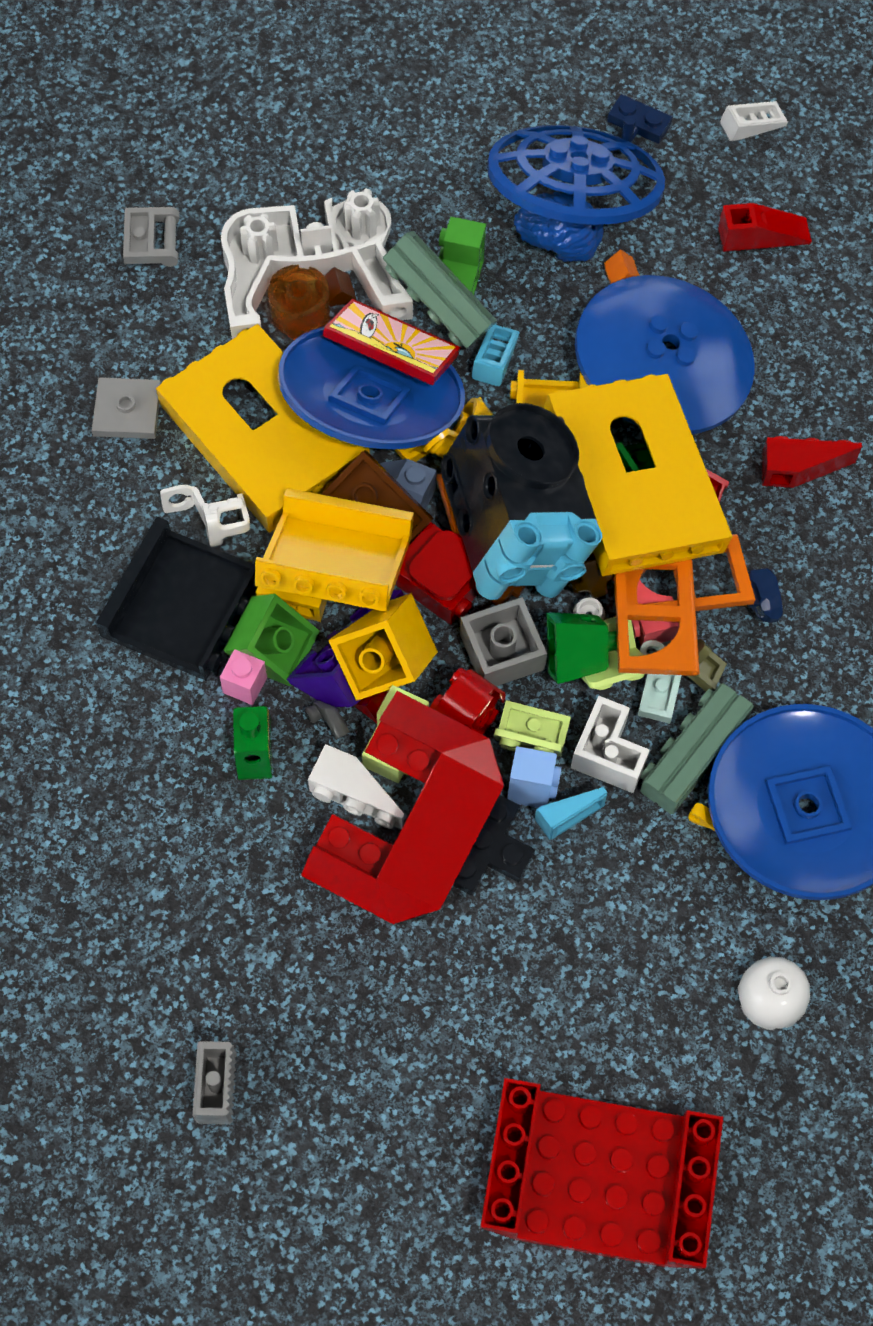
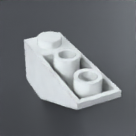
[308,744,404,829]

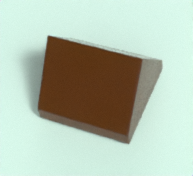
[320,267,357,308]

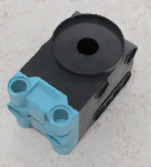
[441,403,602,600]

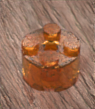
[268,265,330,340]

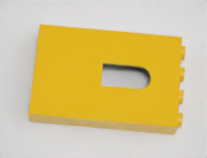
[156,323,370,533]
[544,374,733,576]

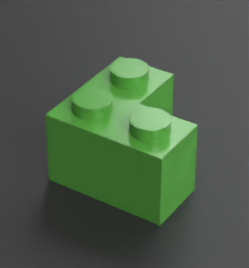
[439,217,486,295]

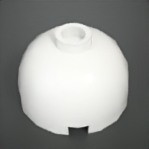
[738,957,810,1030]

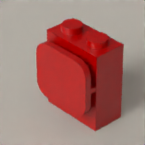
[395,522,481,625]

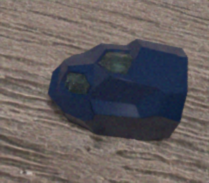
[747,568,783,623]

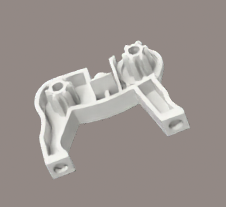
[221,188,413,339]

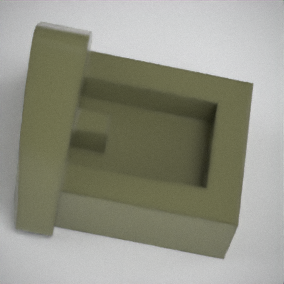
[686,639,727,691]

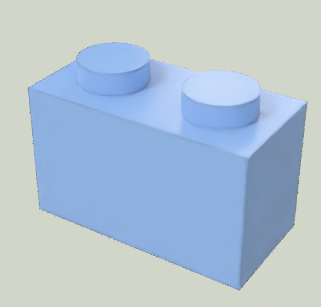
[507,746,562,808]

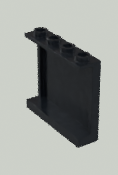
[96,516,258,681]

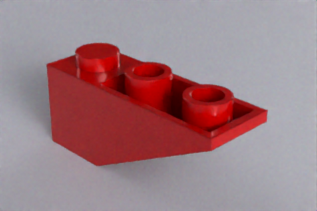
[718,203,812,252]
[762,436,862,488]

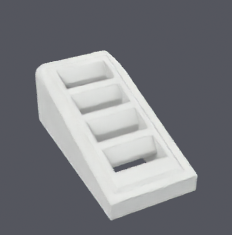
[720,101,788,141]

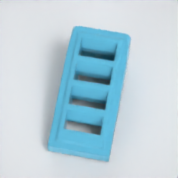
[472,324,520,386]
[535,787,608,840]

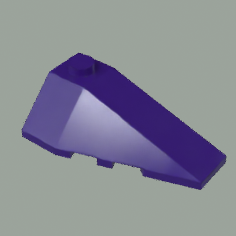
[287,589,404,707]

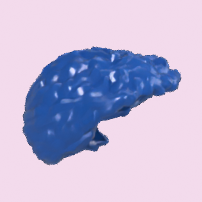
[514,191,604,262]

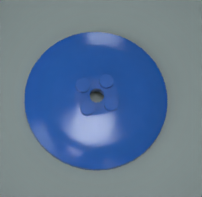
[575,275,755,434]
[278,327,465,449]
[708,704,873,900]

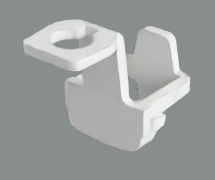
[160,485,250,547]

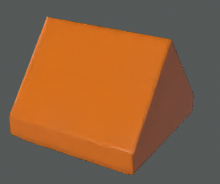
[604,249,639,284]

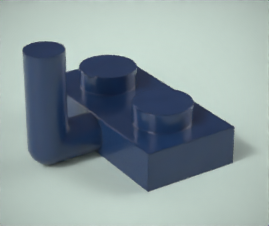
[607,94,673,144]

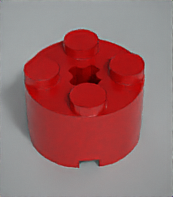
[430,667,506,735]

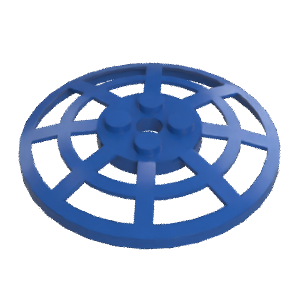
[487,125,665,225]

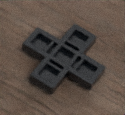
[453,795,535,896]

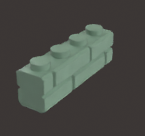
[382,231,497,349]
[640,683,754,814]

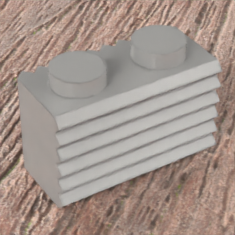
[192,1041,237,1124]

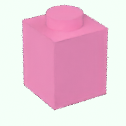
[220,649,267,705]

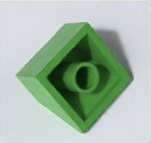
[223,594,320,686]

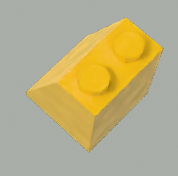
[329,593,438,701]

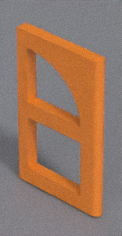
[626,534,756,611]
[614,559,700,676]

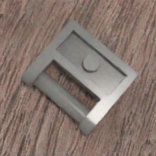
[123,207,180,267]

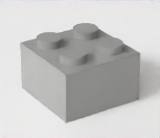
[460,597,547,686]

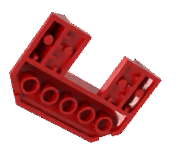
[301,691,504,924]

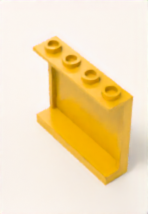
[255,488,414,612]

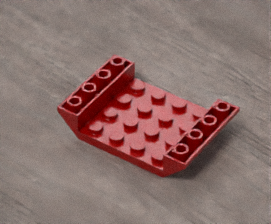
[480,1078,723,1269]

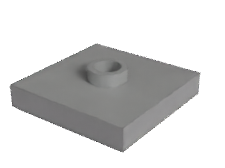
[92,377,161,439]

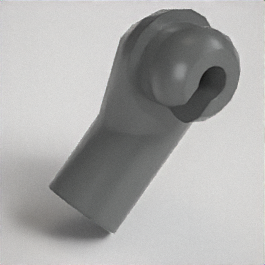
[305,700,350,740]

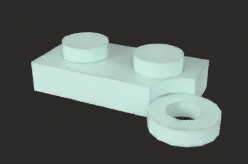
[637,640,682,724]

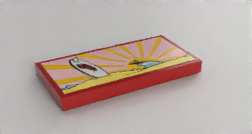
[323,299,460,386]

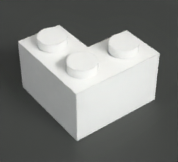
[571,696,650,793]

